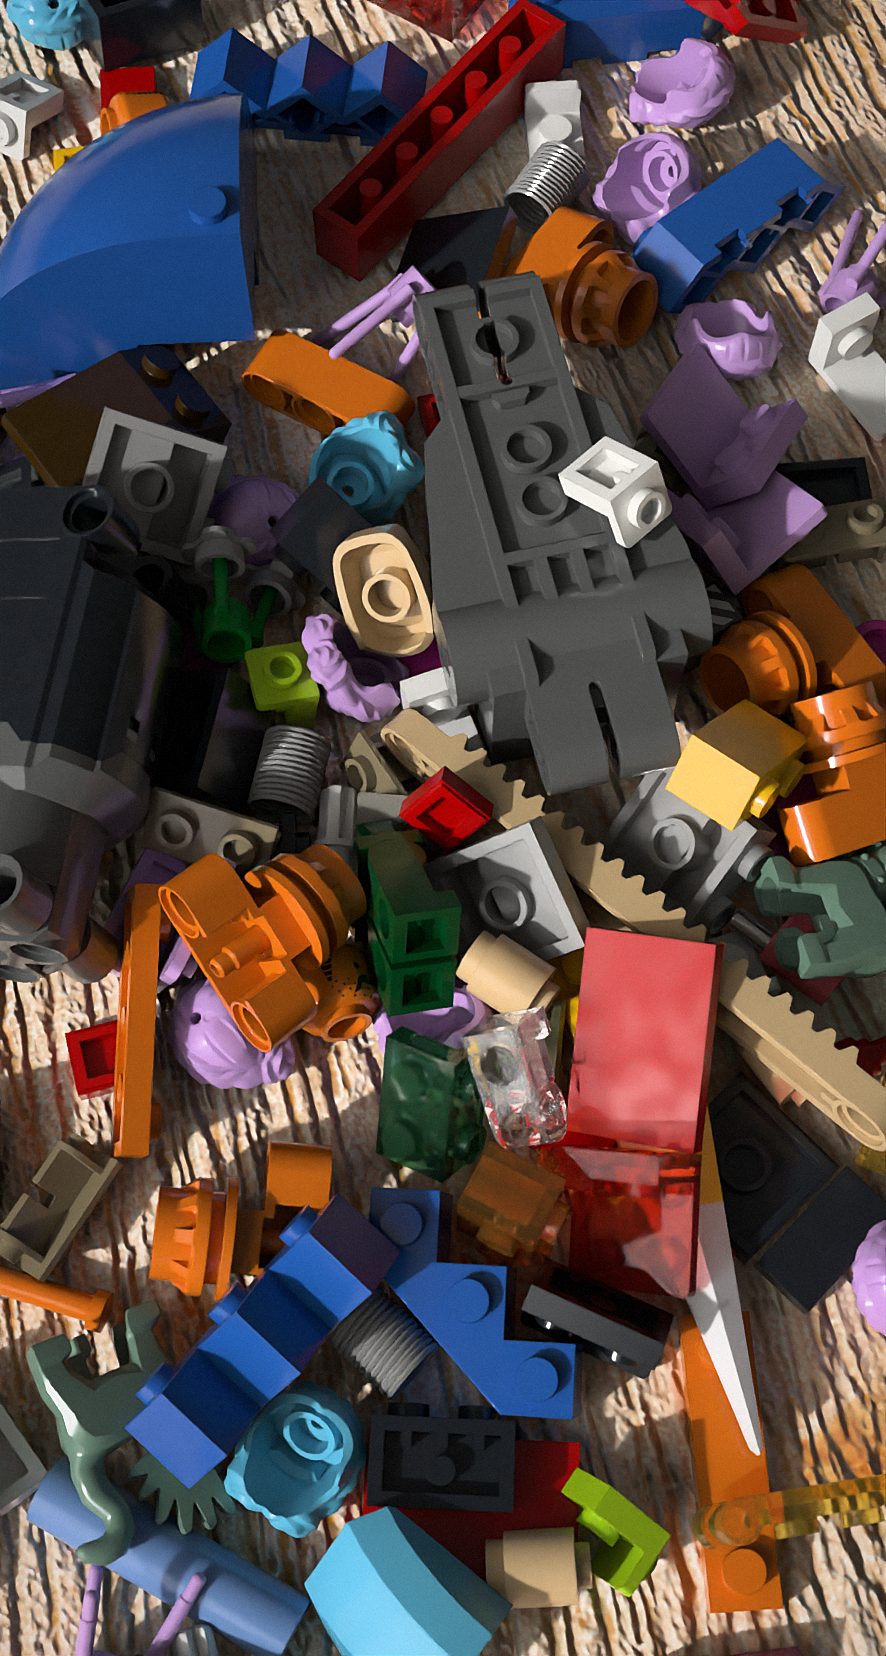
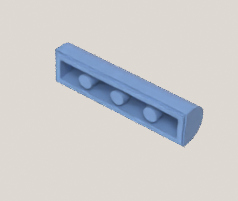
[26,1455,312,1656]

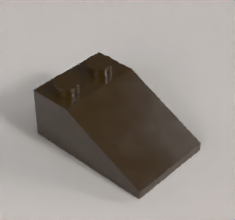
[0,344,232,487]

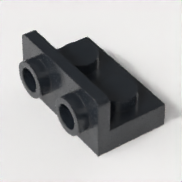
[520,1257,674,1379]
[366,1402,516,1514]

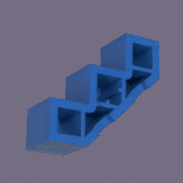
[508,0,724,69]
[189,27,428,147]
[631,138,847,314]
[369,1187,583,1419]
[125,1193,401,1489]

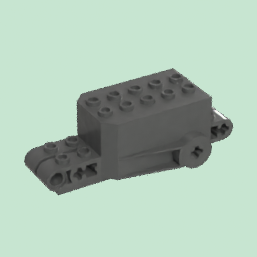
[412,271,713,796]

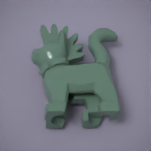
[753,841,886,979]
[26,1299,237,1566]

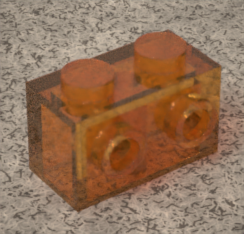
[457,1141,571,1267]

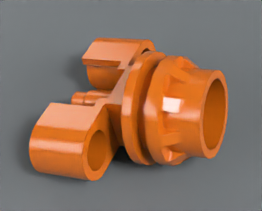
[478,206,658,348]
[700,563,886,719]
[777,680,886,866]
[158,844,367,1053]
[149,1140,333,1301]

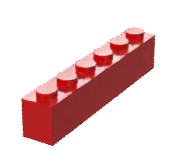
[312,0,566,282]

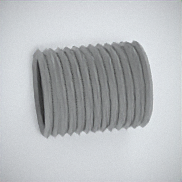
[503,141,590,235]
[247,724,332,826]
[325,1286,439,1400]

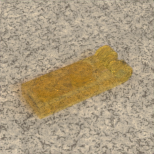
[693,1474,886,1550]

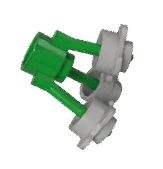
[168,526,307,663]

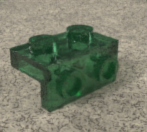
[375,1026,493,1183]

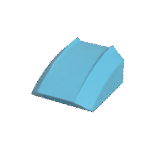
[304,1506,513,1656]

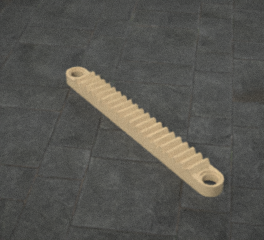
[380,708,886,1151]

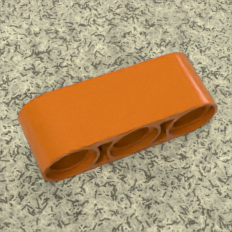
[241,330,416,437]

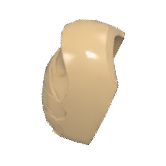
[333,523,436,657]

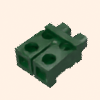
[349,820,462,1017]

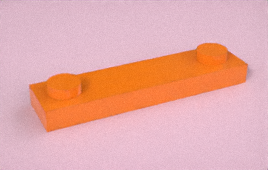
[110,882,171,1159]
[677,1311,783,1614]

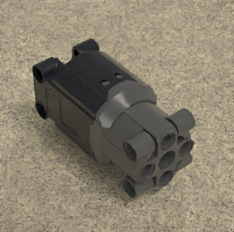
[0,485,196,984]

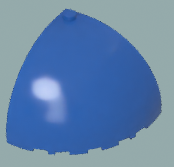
[0,92,259,390]

